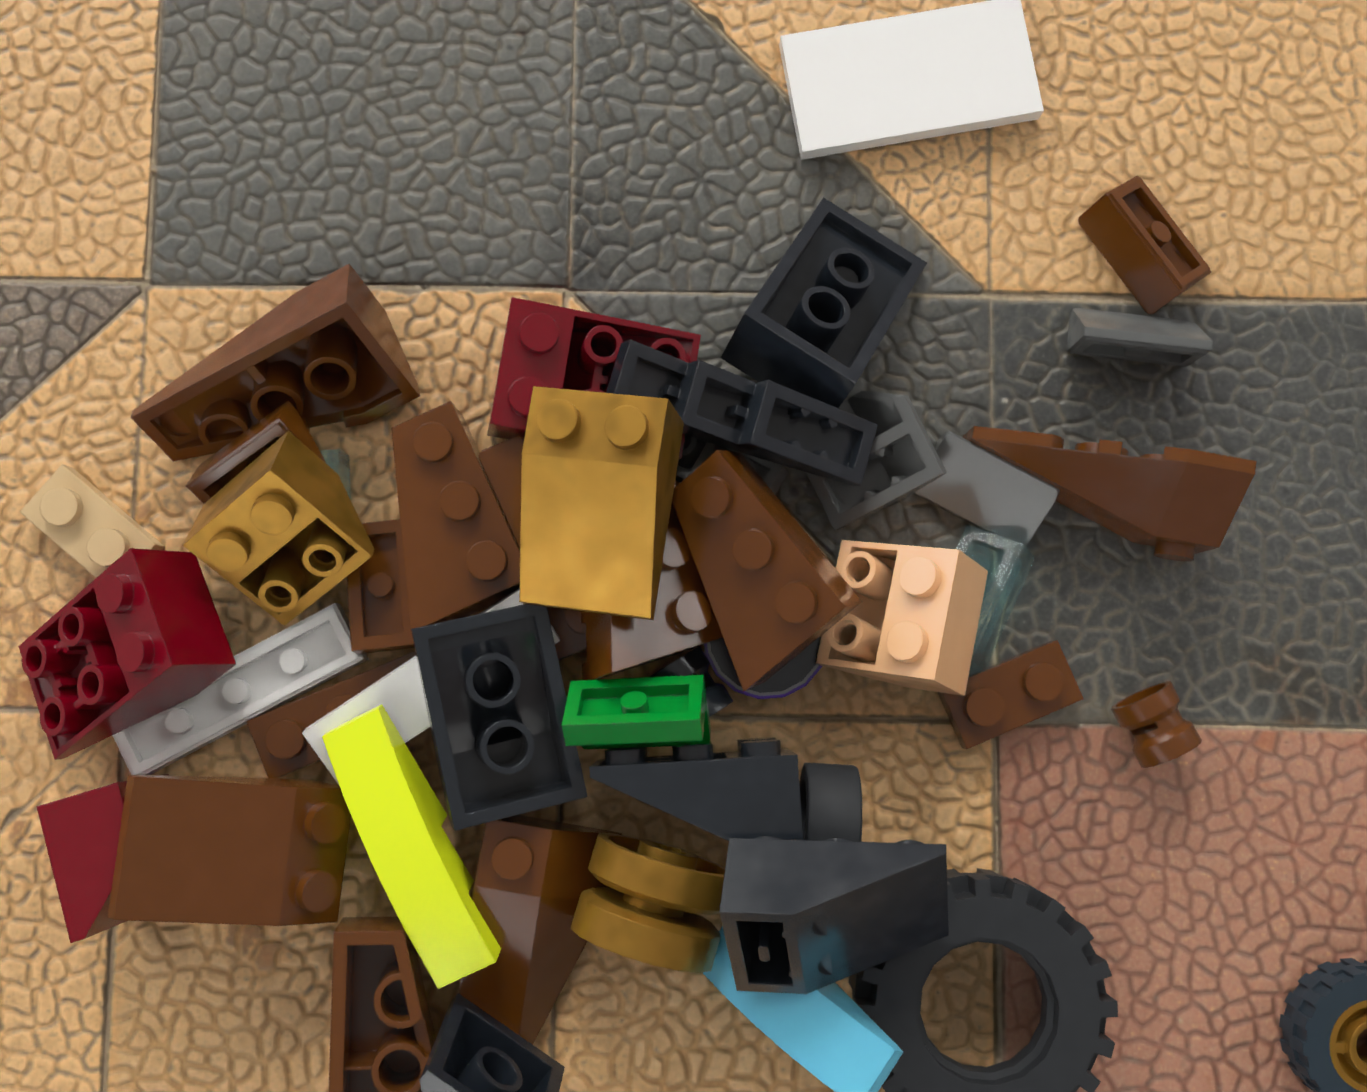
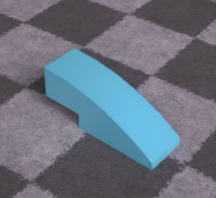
[703,926,903,1092]

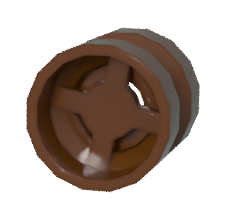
[1111,681,1202,768]

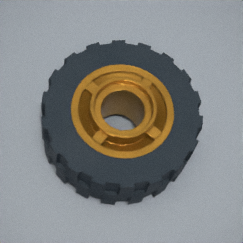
[1279,958,1367,1092]

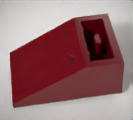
[487,297,701,460]
[18,548,236,760]

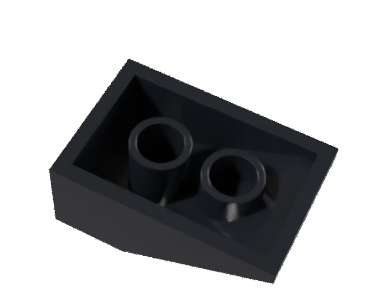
[720,197,927,408]
[411,604,588,831]

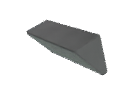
[1067,308,1213,367]
[914,431,1060,551]

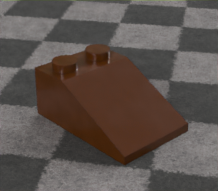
[108,775,351,926]

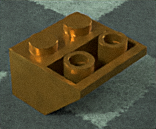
[183,431,374,626]

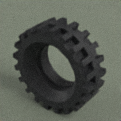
[848,868,1118,1092]

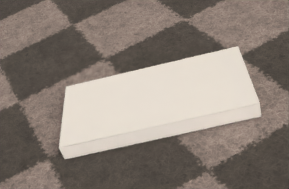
[779,0,1044,160]

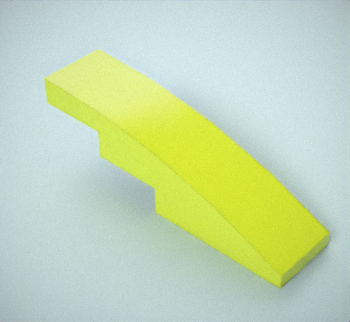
[322,704,501,989]

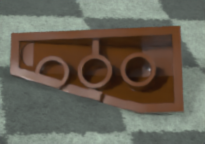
[131,263,420,461]
[962,426,1257,561]

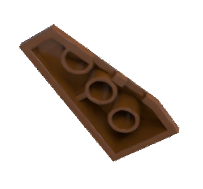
[459,815,622,1044]

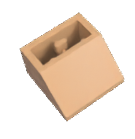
[816,540,988,696]

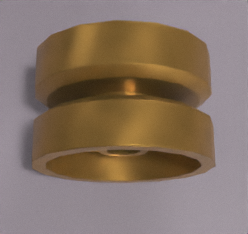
[570,833,725,973]

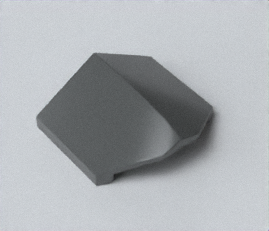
[806,391,947,531]

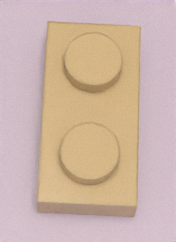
[20,464,165,578]

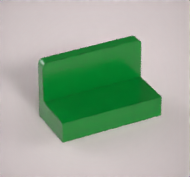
[562,675,711,750]

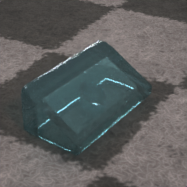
[956,525,1034,670]

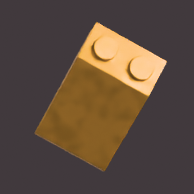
[519,386,684,620]

